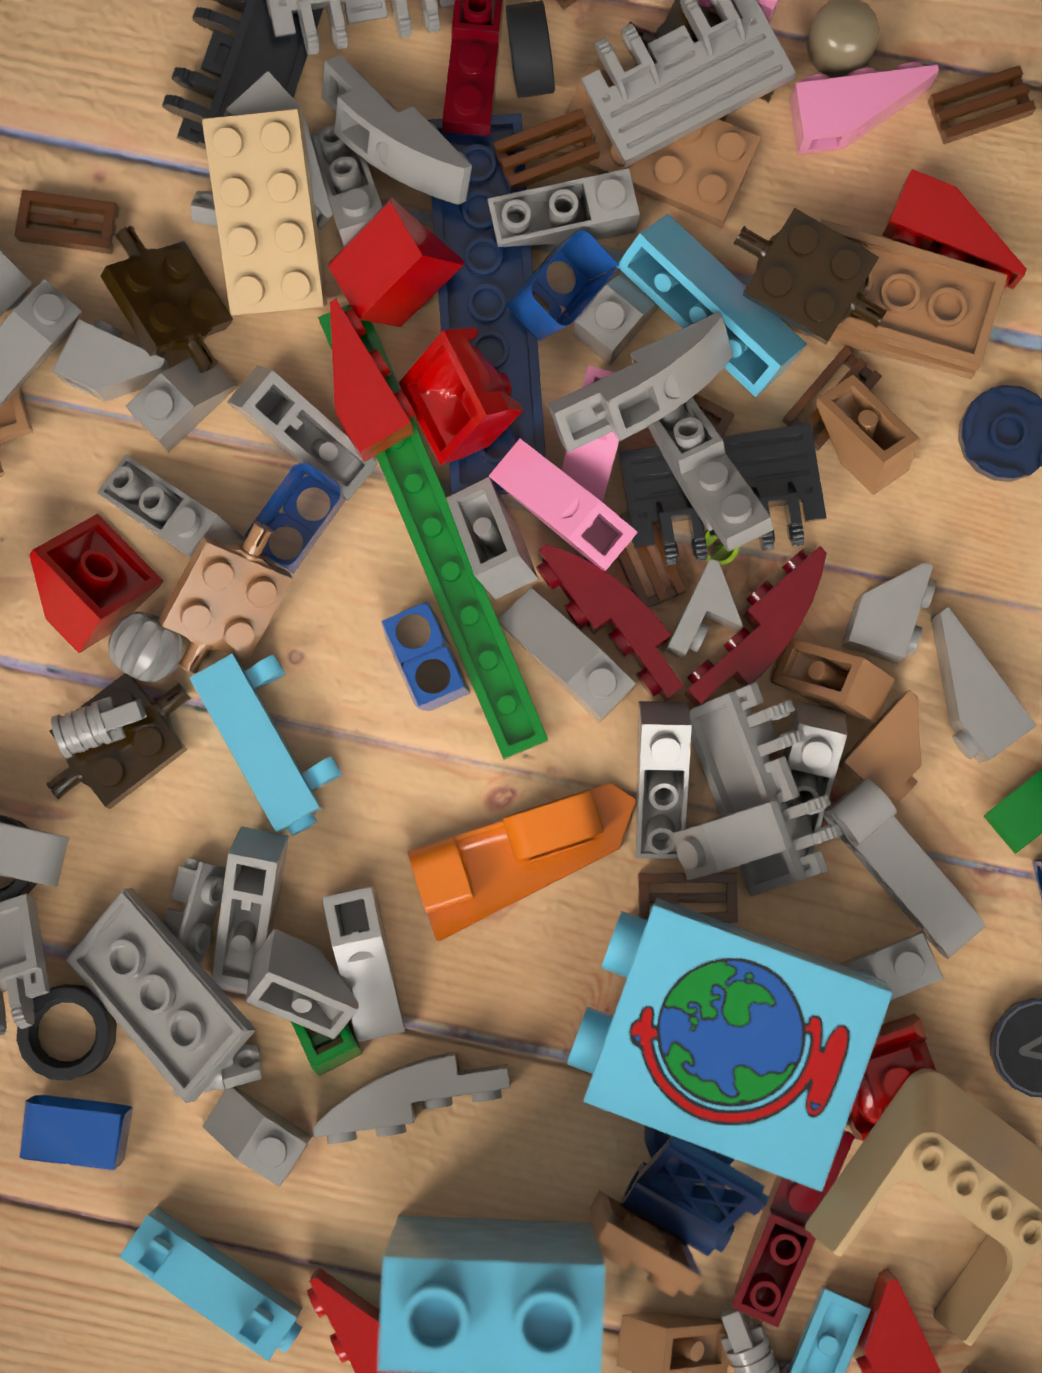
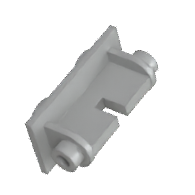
[164,857,226,963]

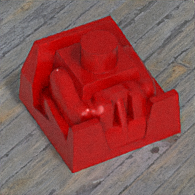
[399,328,524,466]
[848,1014,937,1141]

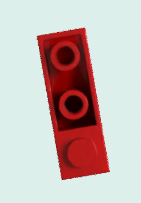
[882,169,1027,289]
[330,299,416,462]
[307,1268,414,1373]

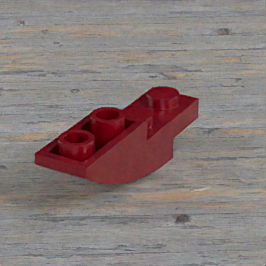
[442,0,504,136]
[536,544,684,702]
[684,546,827,707]
[731,1130,855,1327]

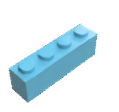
[617,214,807,397]

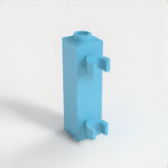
[190,654,343,836]
[119,1207,303,1361]

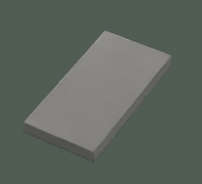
[65,888,256,1103]

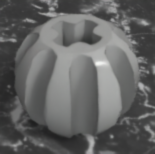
[108,612,183,682]

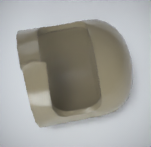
[807,0,879,78]

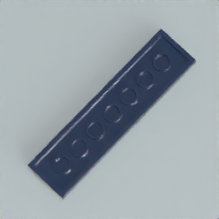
[427,113,546,495]

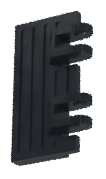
[162,0,324,150]
[619,423,827,566]

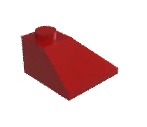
[29,513,163,653]

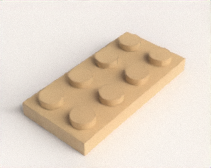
[202,108,327,316]

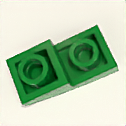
[983,770,1042,854]

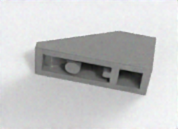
[0,279,82,408]
[227,365,378,500]
[498,587,636,723]
[931,607,1037,763]
[211,826,289,988]

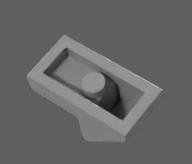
[665,558,743,659]

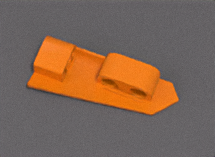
[407,783,636,941]

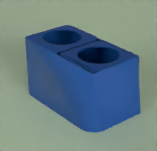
[506,230,619,341]
[243,463,346,574]
[381,601,470,711]
[20,1095,133,1170]

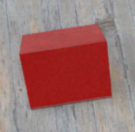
[328,197,464,327]

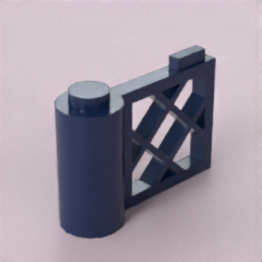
[620,1135,770,1256]

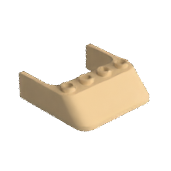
[805,1068,1042,1346]

